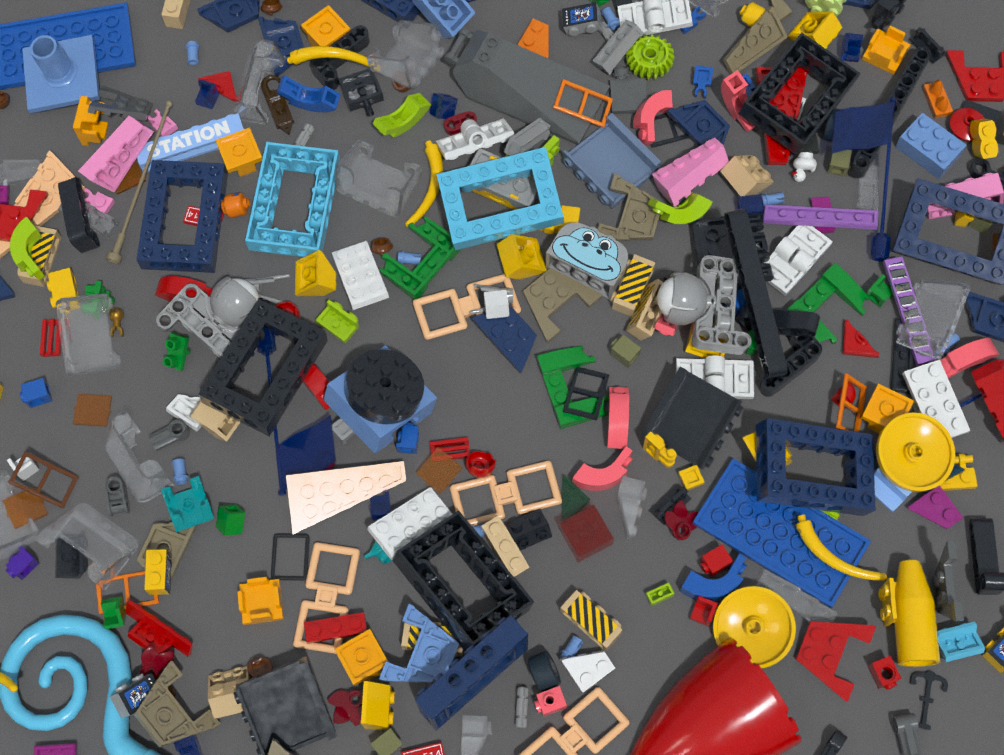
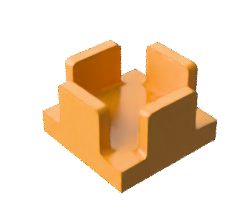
[301,5,351,46]
[862,26,911,75]
[73,96,109,146]
[216,127,262,177]
[861,383,914,434]
[237,577,284,625]
[334,629,388,686]

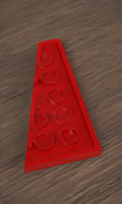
[755,67,808,165]

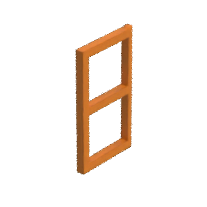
[553,79,613,128]
[836,373,867,432]
[95,571,159,614]

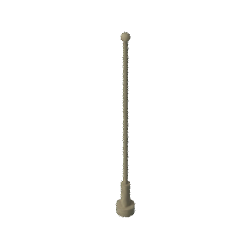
[106,100,173,264]

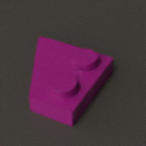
[907,485,964,529]

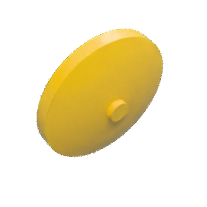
[876,413,955,492]
[713,586,796,668]

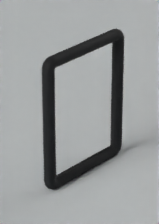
[271,534,310,581]

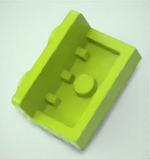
[315,300,359,344]

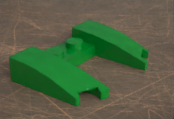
[379,217,462,300]
[787,262,869,344]
[537,346,609,430]

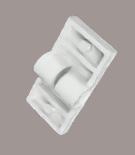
[617,0,693,36]
[436,118,514,160]
[764,225,833,296]
[332,241,389,310]
[676,355,754,399]
[902,360,971,438]
[367,487,452,560]

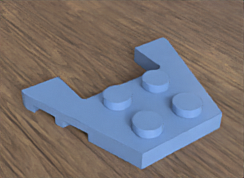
[379,604,459,683]

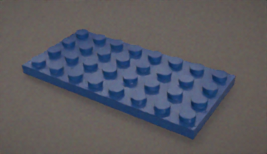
[0,2,136,90]
[692,458,871,609]

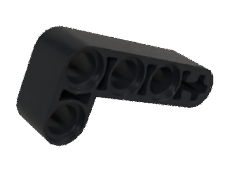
[310,25,370,90]
[58,177,100,253]
[739,301,820,337]
[759,336,822,397]
[969,518,1004,595]

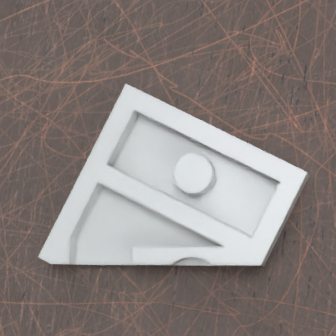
[166,394,201,431]
[560,650,615,692]

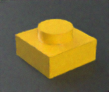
[678,465,705,491]

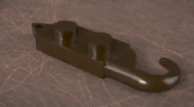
[261,75,294,135]

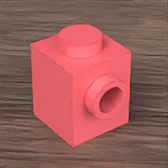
[534,686,567,717]

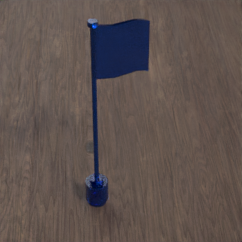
[831,97,897,262]
[257,328,336,496]

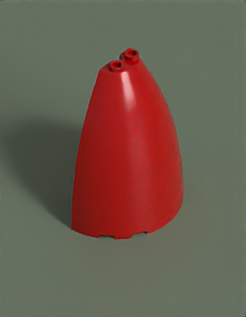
[630,637,801,755]

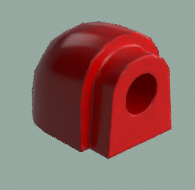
[830,381,856,409]

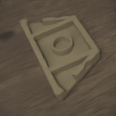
[137,522,197,581]

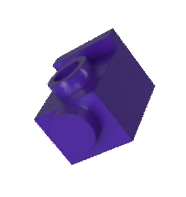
[5,546,40,580]

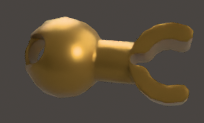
[109,308,124,338]

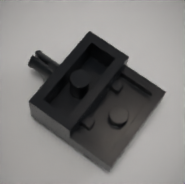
[871,0,907,30]
[338,68,384,116]

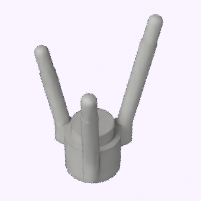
[245,274,290,304]
[470,284,513,314]

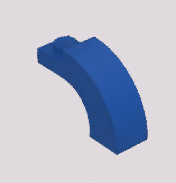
[277,75,341,112]

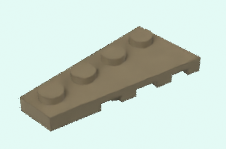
[723,6,788,75]

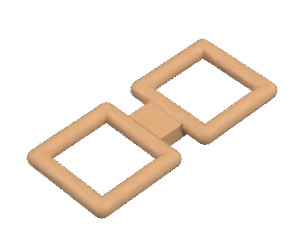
[413,274,521,340]
[450,460,562,526]
[293,542,360,654]
[519,687,630,755]

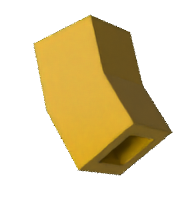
[954,211,974,227]

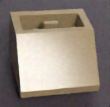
[720,155,774,198]
[189,400,240,442]
[208,666,251,719]

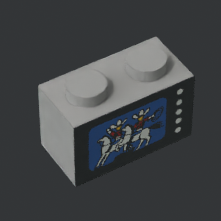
[562,2,602,36]
[109,673,156,718]

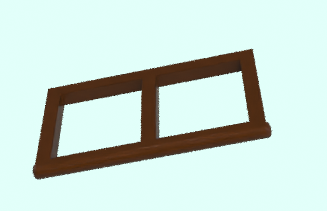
[8,451,79,509]

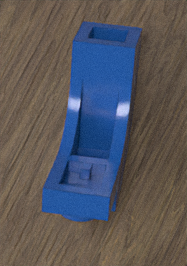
[680,553,747,601]

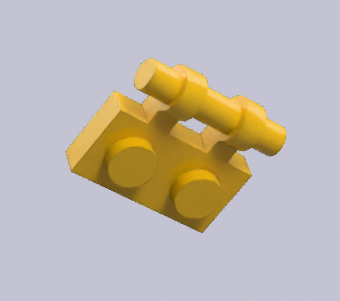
[643,432,677,468]
[940,454,978,491]

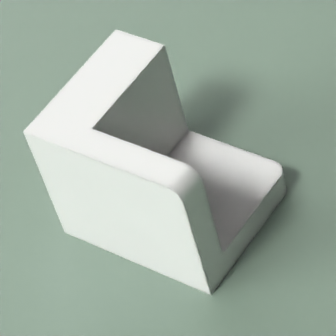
[484,290,509,319]
[7,457,40,481]

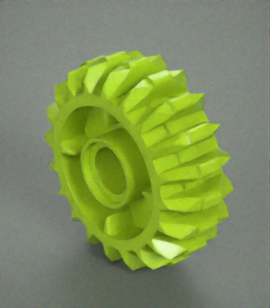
[626,33,674,80]

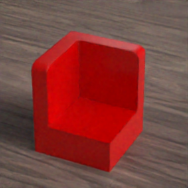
[690,596,718,627]

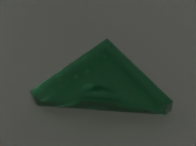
[562,475,590,526]

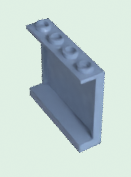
[563,113,661,209]

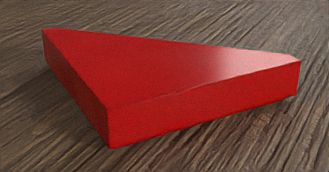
[198,71,238,102]
[842,319,879,358]

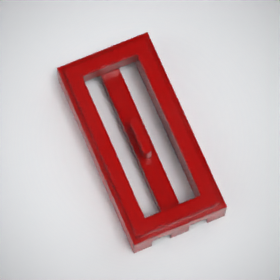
[40,319,63,357]
[430,437,470,462]

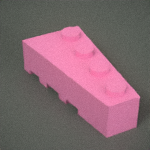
[78,116,154,192]
[652,138,729,207]
[927,173,1004,219]

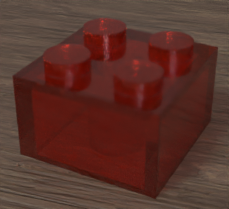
[559,505,614,563]

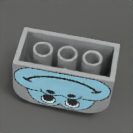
[546,223,628,301]

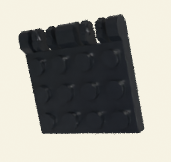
[691,213,774,284]

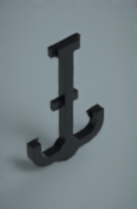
[910,671,948,730]

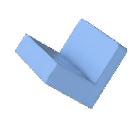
[874,467,911,512]

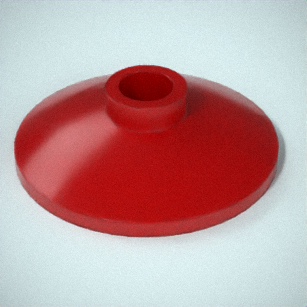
[949,108,985,141]

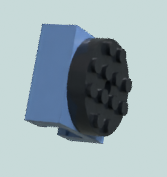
[324,345,437,454]

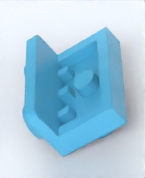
[937,622,985,663]

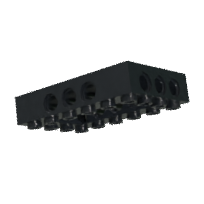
[738,32,861,156]
[198,299,328,437]
[393,510,534,651]

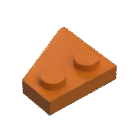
[517,18,549,59]

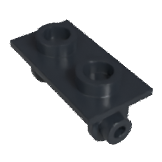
[910,27,947,64]
[650,485,692,525]

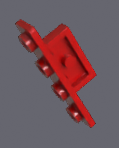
[125,600,193,657]

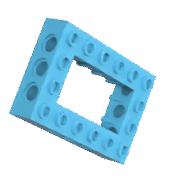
[245,142,341,257]
[437,147,564,250]

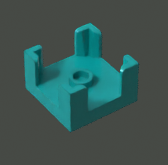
[161,476,214,533]

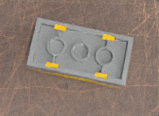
[470,148,538,210]

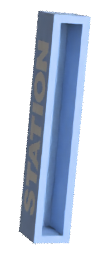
[137,113,244,173]

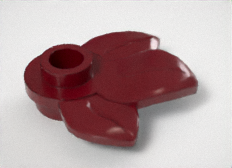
[665,501,699,540]
[140,645,174,680]
[327,689,363,726]

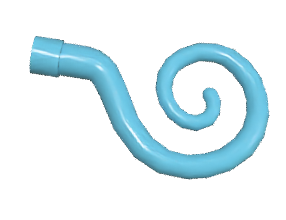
[0,614,161,755]

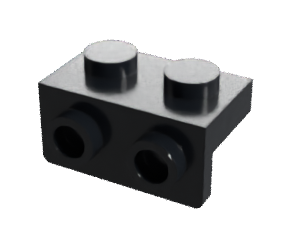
[504,509,552,550]
[55,535,87,579]

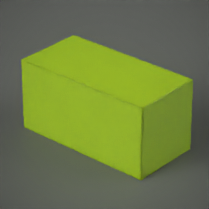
[645,583,674,607]

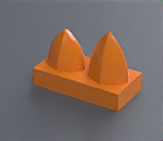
[922,80,953,119]

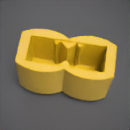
[970,119,998,159]

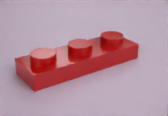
[304,612,367,644]

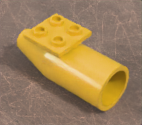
[878,560,940,667]

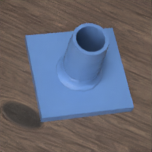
[22,35,100,113]

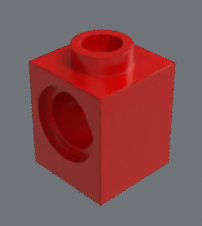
[700,544,733,577]
[868,655,902,690]

